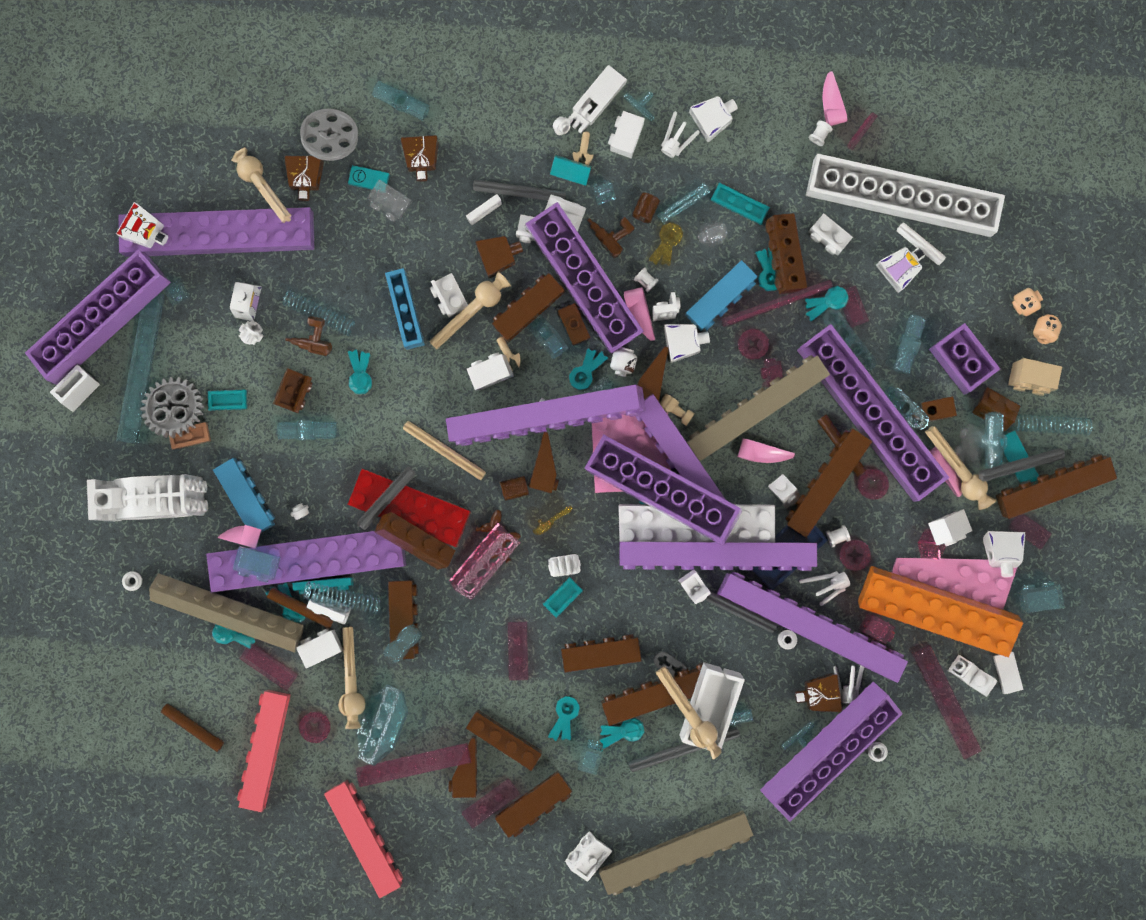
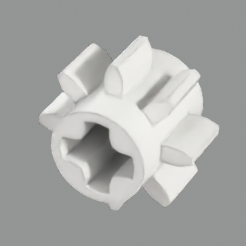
[239,321,263,345]

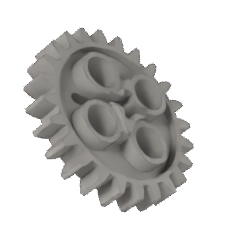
[140,377,204,438]

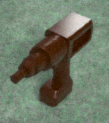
[587,217,635,258]
[285,316,332,356]

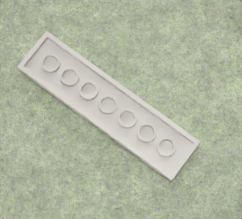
[619,504,775,543]

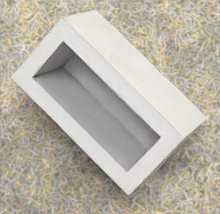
[608,111,645,158]
[467,352,514,391]
[50,365,100,412]
[928,509,972,546]
[296,628,344,668]

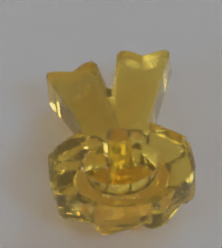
[649,223,683,266]
[532,505,573,535]

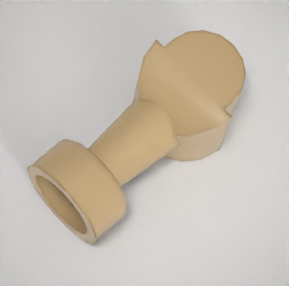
[660,394,695,425]

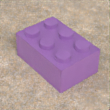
[929,323,1000,394]

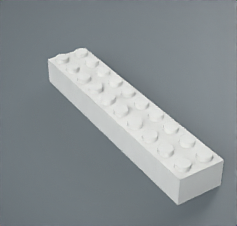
[806,154,1005,237]

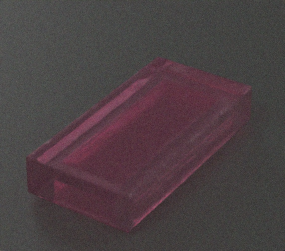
[847,112,878,151]
[843,286,869,328]
[1008,514,1052,550]

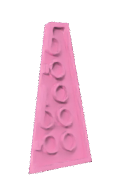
[891,558,1017,610]

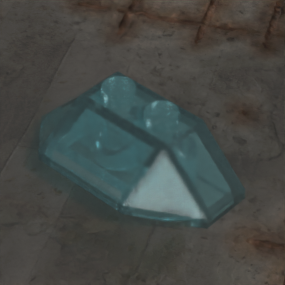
[357,684,408,766]

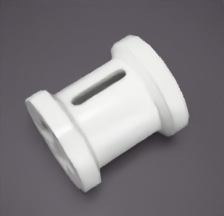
[808,120,833,146]
[634,268,659,293]
[826,525,851,548]

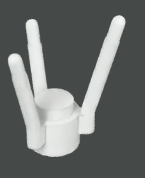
[661,111,700,158]
[799,571,850,606]
[833,665,864,703]

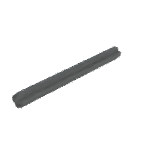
[629,727,740,772]

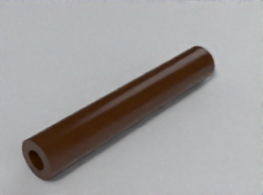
[817,414,866,477]
[266,587,334,629]
[160,703,224,752]

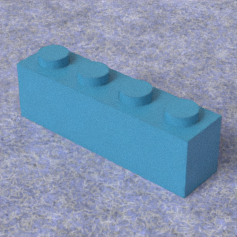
[685,260,757,331]
[385,268,425,350]
[213,458,275,533]

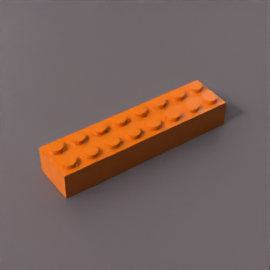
[858,566,1023,658]

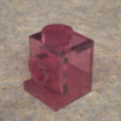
[761,358,783,388]

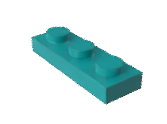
[292,578,354,594]

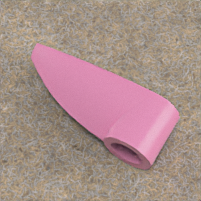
[823,72,847,126]
[624,287,655,341]
[737,438,795,463]
[929,446,962,497]
[218,525,261,549]

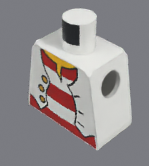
[116,202,168,248]

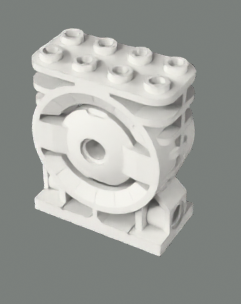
[87,474,208,522]

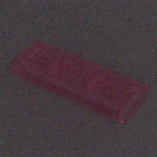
[508,622,528,680]
[239,644,299,691]
[461,778,520,829]

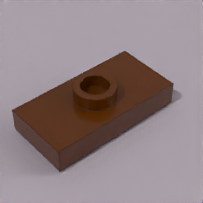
[558,303,590,346]

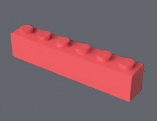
[237,690,291,812]
[324,780,403,898]

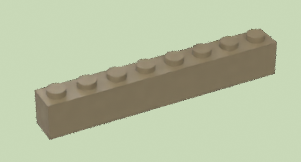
[687,354,830,461]
[149,573,303,652]
[599,810,754,895]

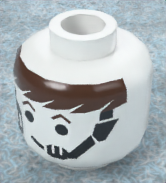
[610,347,637,377]

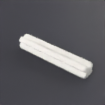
[897,223,946,265]

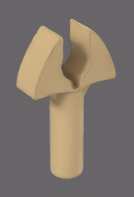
[573,132,593,165]
[497,337,521,371]

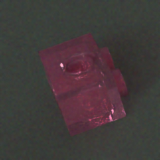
[858,614,895,644]

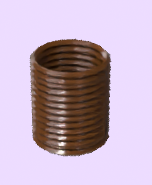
[632,192,660,223]
[500,475,529,501]

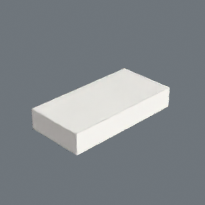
[466,194,502,225]
[993,651,1023,694]

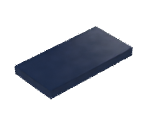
[753,525,828,590]

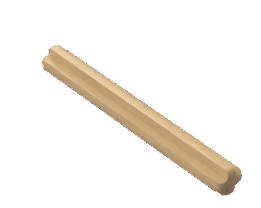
[403,421,486,480]

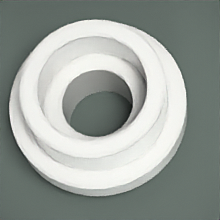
[553,117,571,135]
[290,503,309,520]
[122,572,142,591]
[778,630,797,649]
[868,742,888,762]

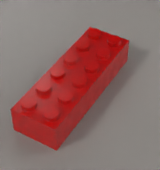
[347,469,471,547]

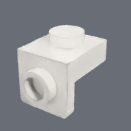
[768,474,800,509]
[678,570,711,604]

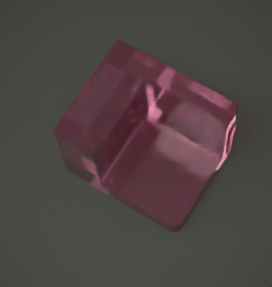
[918,529,946,560]

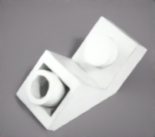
[948,655,997,697]

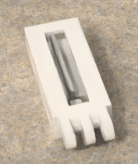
[568,65,627,134]

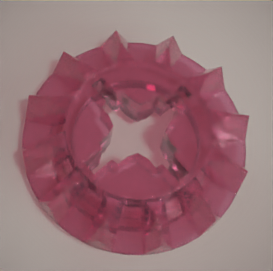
[738,329,769,360]
[858,469,889,500]
[839,540,871,570]
[299,712,331,743]

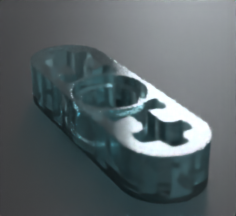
[885,387,929,429]

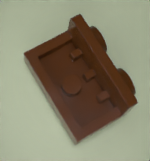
[273,368,312,413]
[972,387,1021,431]

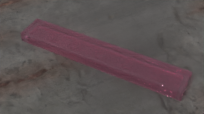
[721,279,833,328]
[912,645,982,759]
[356,743,471,787]

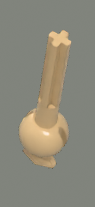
[231,147,292,223]
[429,272,511,349]
[925,426,996,510]
[338,627,366,729]
[656,666,722,759]

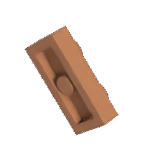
[169,422,211,450]

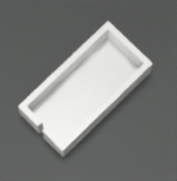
[680,662,745,749]

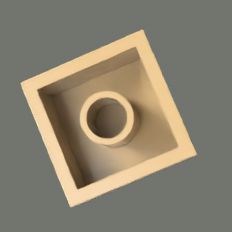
[1008,358,1062,396]

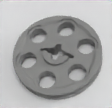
[300,109,358,161]

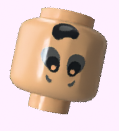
[1012,288,1043,316]
[1033,314,1062,344]

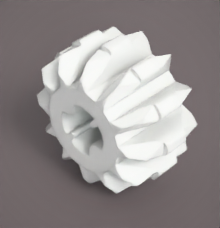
[548,554,581,577]

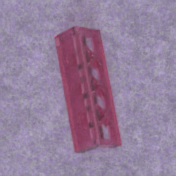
[449,523,520,600]

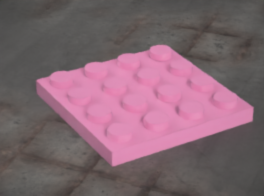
[592,413,671,493]

